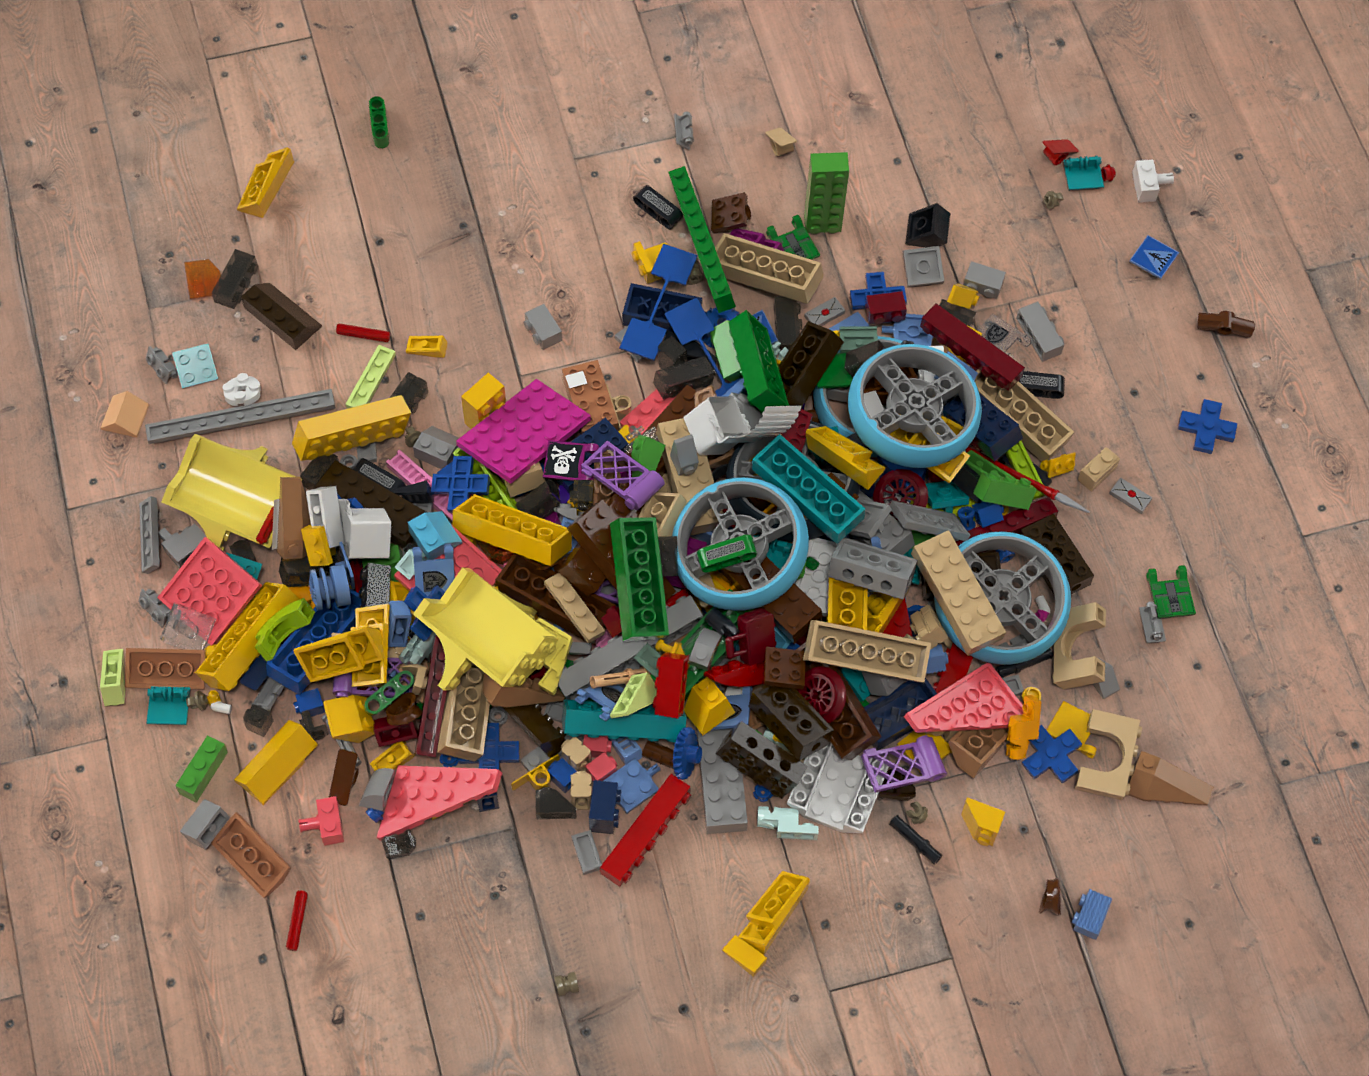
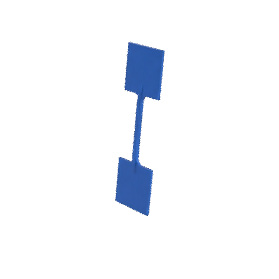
[619,244,698,361]
[664,298,742,397]

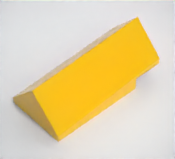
[237,147,294,218]
[805,426,886,490]
[889,428,970,483]
[826,577,868,630]
[867,587,910,633]
[351,604,390,687]
[293,626,384,682]
[234,720,318,805]
[738,871,810,955]

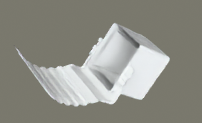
[684,397,801,455]
[272,496,391,560]

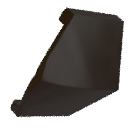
[878,769,916,801]

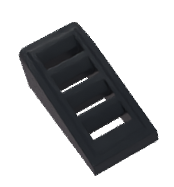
[391,481,434,503]

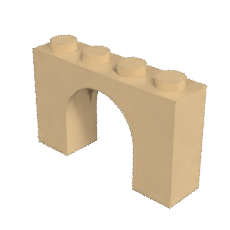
[1052,602,1106,690]
[1075,709,1142,800]

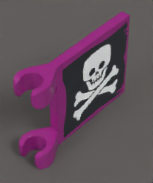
[543,440,600,484]

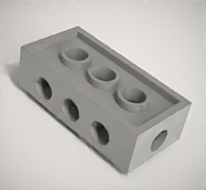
[828,537,917,599]

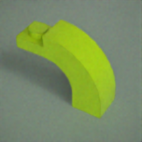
[255,598,315,662]

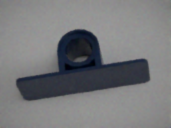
[240,647,280,691]

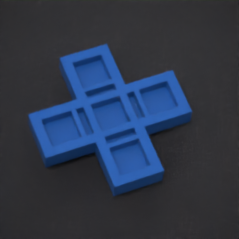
[850,272,907,324]
[1178,399,1238,454]
[431,456,490,513]
[404,586,445,641]
[459,723,519,769]
[1022,725,1082,784]

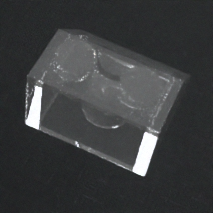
[160,602,216,650]

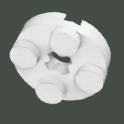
[223,373,261,406]

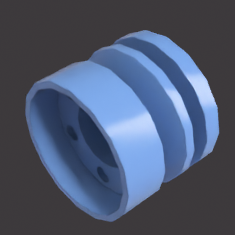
[309,564,351,611]

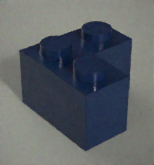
[589,780,622,834]

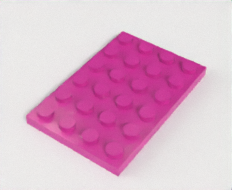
[456,379,591,484]

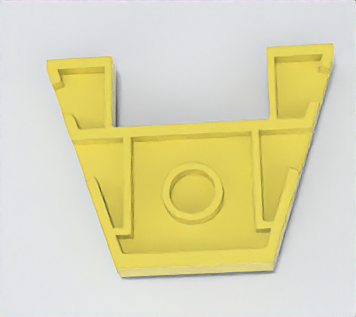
[536,618,573,696]

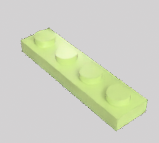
[345,345,396,408]

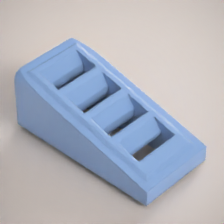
[609,736,642,765]

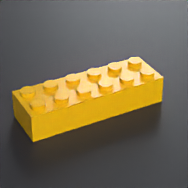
[292,395,411,461]
[452,494,572,566]
[195,582,299,691]

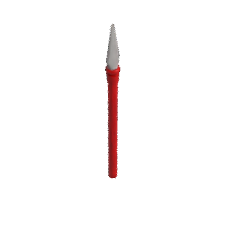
[965,446,1090,513]

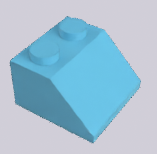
[408,511,462,560]

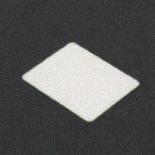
[565,371,587,388]

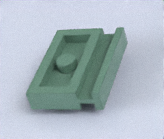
[839,326,878,354]

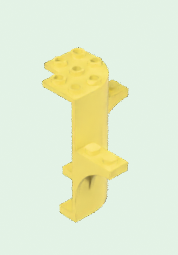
[161,434,302,551]
[413,567,558,690]

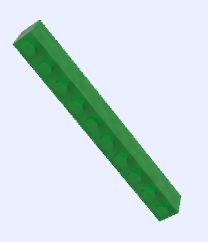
[668,166,736,313]

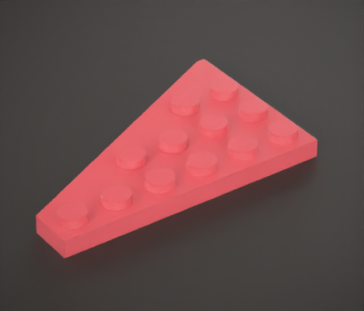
[904,662,1023,733]
[376,765,502,841]

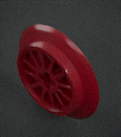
[873,469,928,521]
[796,666,846,723]

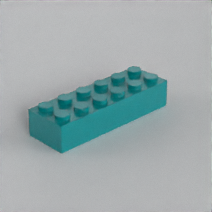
[752,434,866,544]
[562,699,687,742]

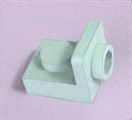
[395,549,427,580]

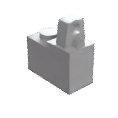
[158,523,207,568]

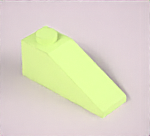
[100,649,125,706]
[610,672,657,718]

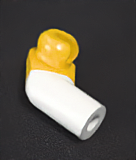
[207,690,232,715]

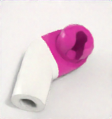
[1034,595,1050,622]

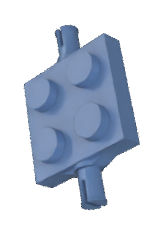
[882,314,933,346]
[603,758,661,814]

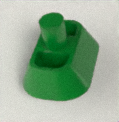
[806,557,820,570]

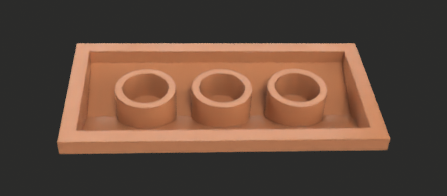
[125,648,206,689]
[211,812,291,898]

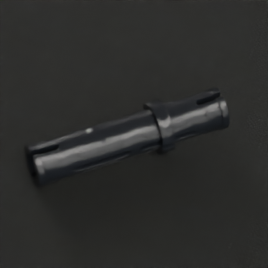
[995,648,1053,678]
[889,815,943,865]

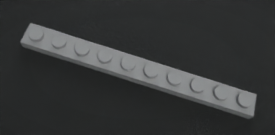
[145,389,335,444]

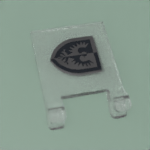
[977,314,1032,359]

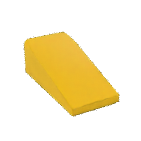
[406,335,448,358]
[369,741,415,771]
[722,935,767,977]

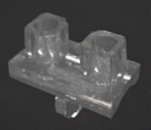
[623,425,660,454]

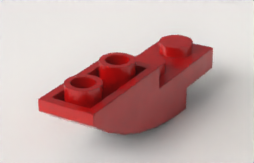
[704,660,764,687]

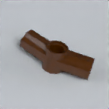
[1197,311,1255,338]

